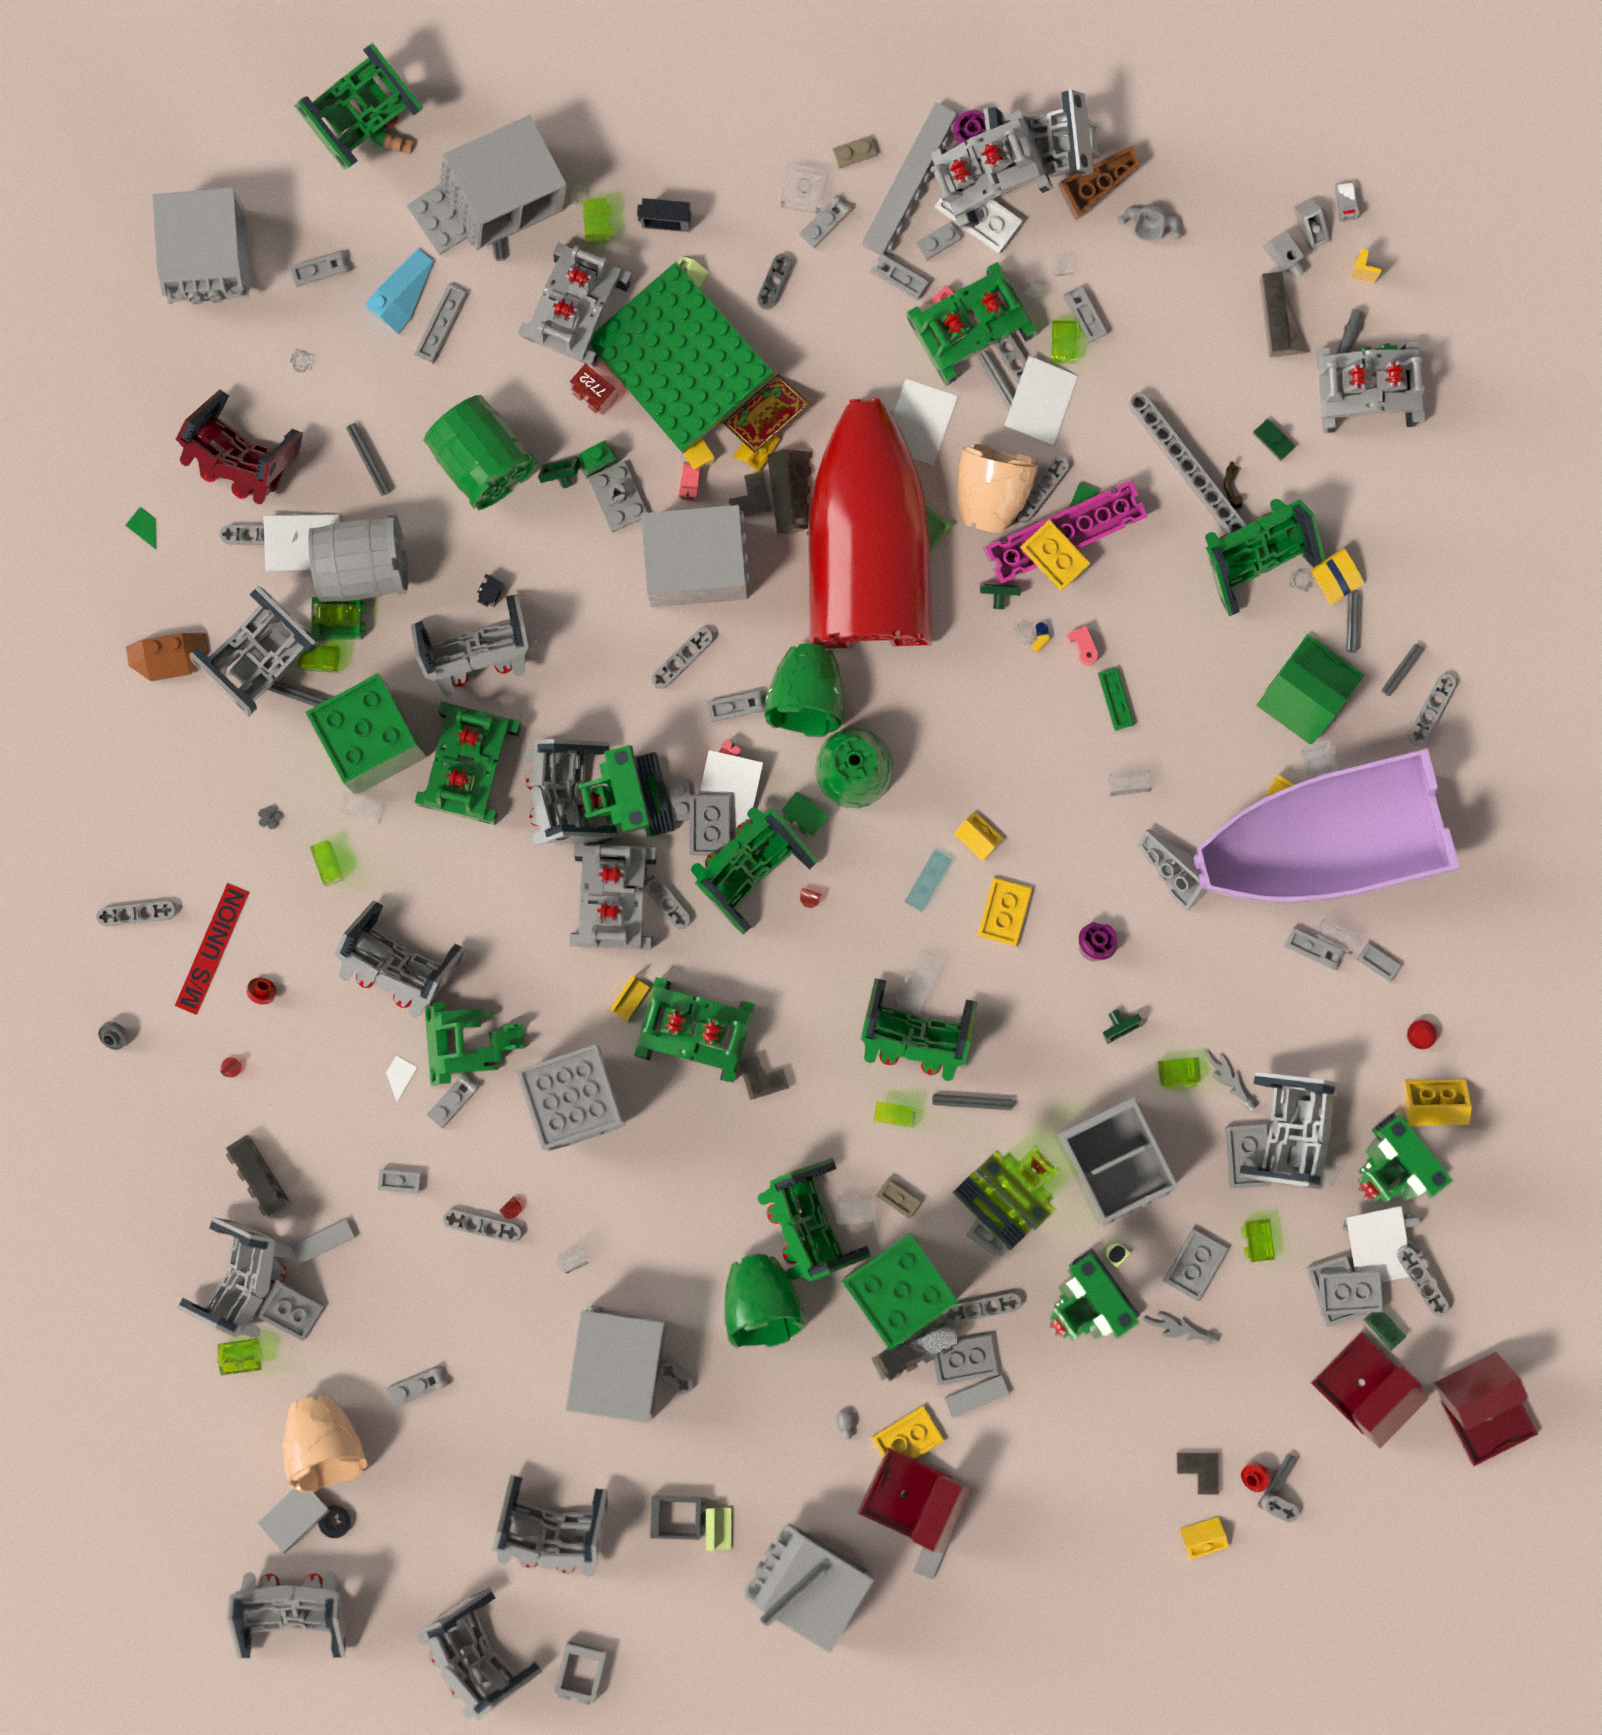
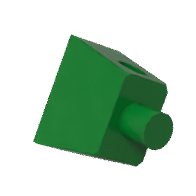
[578,440,620,479]

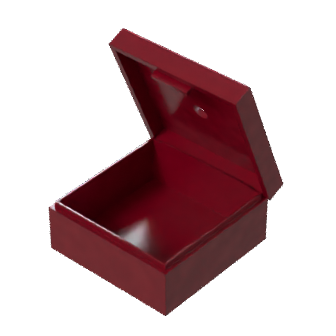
[1310,1332,1428,1449]
[1434,1352,1538,1466]
[857,1447,973,1553]

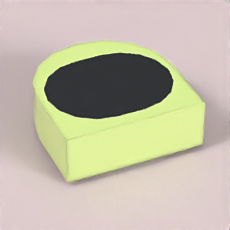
[1106,1243,1131,1268]

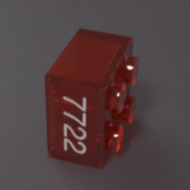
[570,363,618,415]

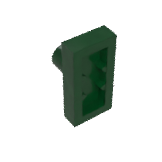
[1253,418,1296,462]
[538,457,581,489]
[980,584,1021,609]
[1102,1009,1143,1045]

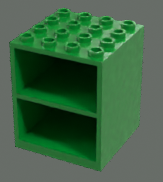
[305,673,427,795]
[841,1233,958,1350]

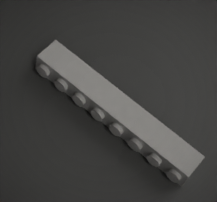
[862,102,957,255]

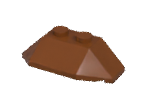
[126,633,209,682]

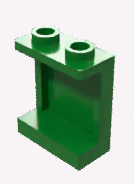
[311,597,366,640]

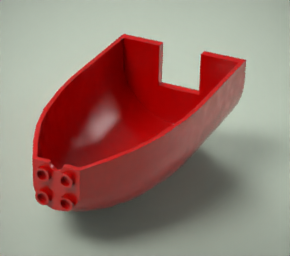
[808,398,933,649]

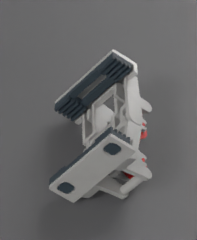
[335,900,466,1018]
[1239,1072,1339,1190]
[227,1571,347,1658]

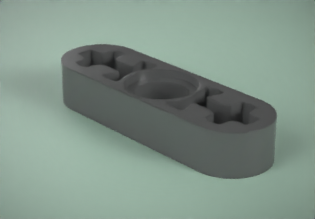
[757,254,791,310]

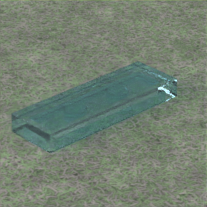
[904,850,952,912]

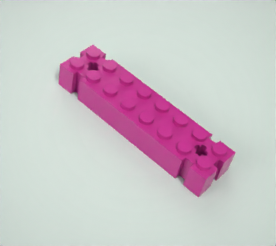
[983,480,1148,584]

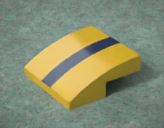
[1310,548,1364,606]

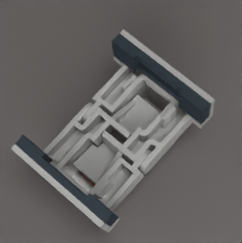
[411,594,529,696]

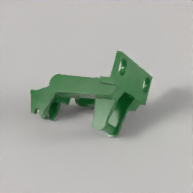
[425,1002,524,1086]

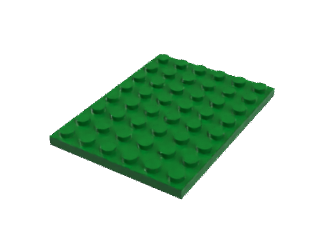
[590,262,775,454]

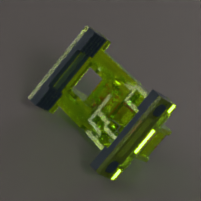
[952,1145,1060,1251]

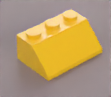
[1404,1079,1472,1126]

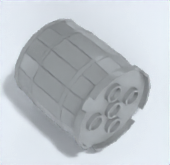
[308,514,408,603]

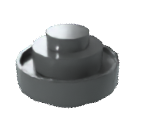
[98,1021,128,1050]

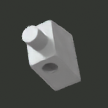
[1263,230,1305,278]

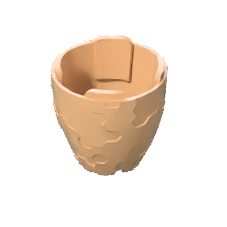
[957,443,1038,533]
[283,1395,367,1493]

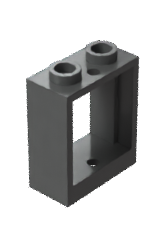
[650,1495,705,1540]

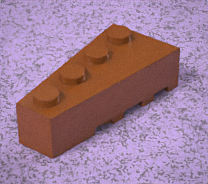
[1058,145,1140,220]

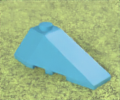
[365,249,434,334]

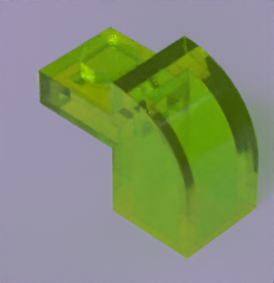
[312,603,360,627]
[873,1101,916,1129]

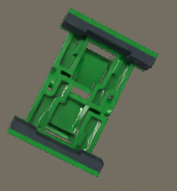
[1205,499,1326,616]

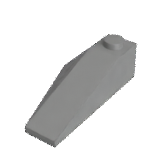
[1138,829,1207,911]

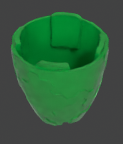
[764,643,844,737]
[815,728,894,809]
[724,1254,806,1348]

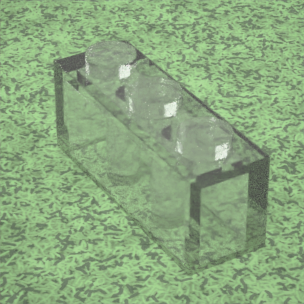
[895,949,945,1016]

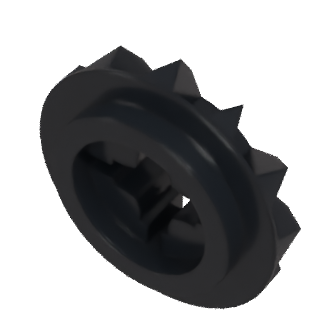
[318,1505,351,1538]

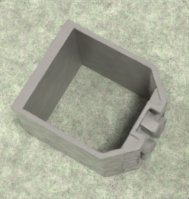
[152,188,250,305]
[516,1044,626,1152]
[744,1523,874,1653]

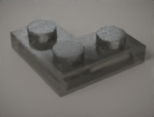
[728,472,772,517]
[739,1055,789,1101]
[1176,1453,1219,1495]

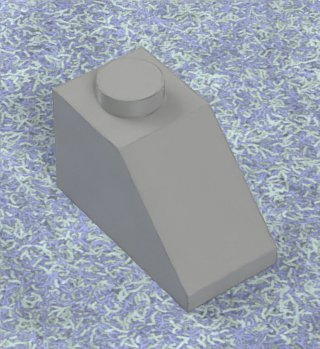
[1294,199,1330,250]

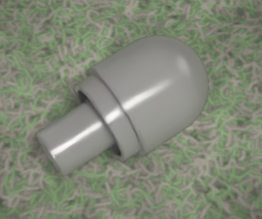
[837,1410,854,1440]

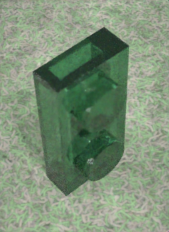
[1363,1312,1406,1351]

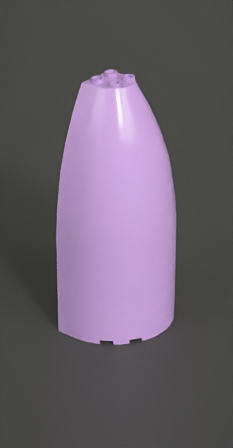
[1194,749,1460,904]

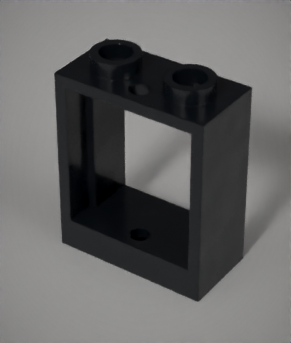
[637,198,691,232]

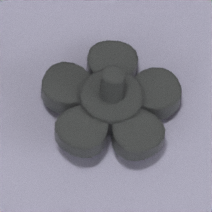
[258,806,281,829]

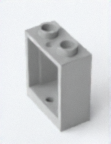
[554,1642,607,1705]

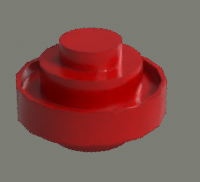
[246,977,277,1005]
[1406,1020,1437,1050]
[1241,1462,1271,1492]

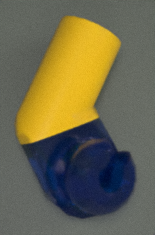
[1030,622,1050,653]

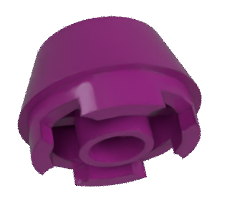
[953,110,986,144]
[1079,922,1117,962]

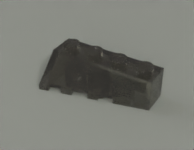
[1260,271,1309,357]
[767,449,812,534]
[226,1135,292,1217]
[871,1318,958,1382]

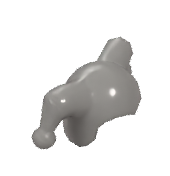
[1117,205,1181,242]

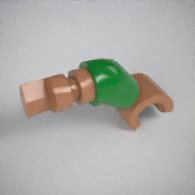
[354,108,413,154]

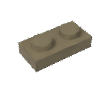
[833,136,877,169]
[876,1179,921,1219]

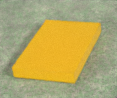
[1020,519,1090,591]
[977,877,1032,947]
[871,1405,945,1459]

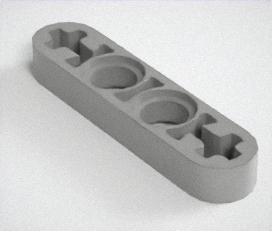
[993,335,1027,385]
[1016,456,1069,523]
[219,525,297,545]
[652,628,713,689]
[1408,674,1456,746]
[644,864,690,929]
[96,901,176,926]
[443,1210,522,1242]
[1397,1246,1449,1317]
[943,1293,1021,1324]

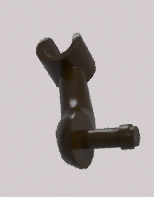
[1224,461,1243,509]

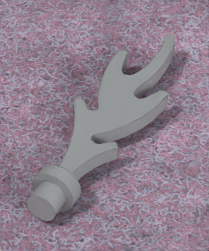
[1204,1050,1256,1112]
[1143,1313,1217,1345]

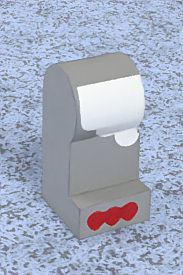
[1335,182,1359,222]

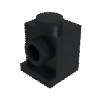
[477,574,505,607]

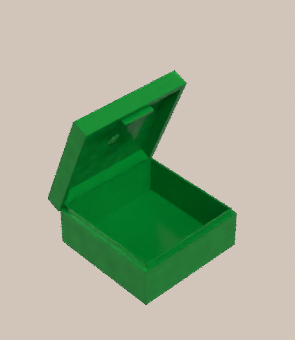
[1256,634,1364,745]

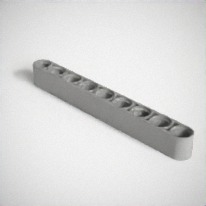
[1129,392,1246,534]

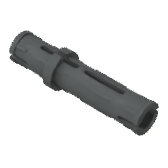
[1336,309,1365,354]

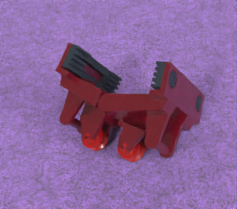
[175,389,303,504]

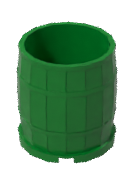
[423,395,537,511]

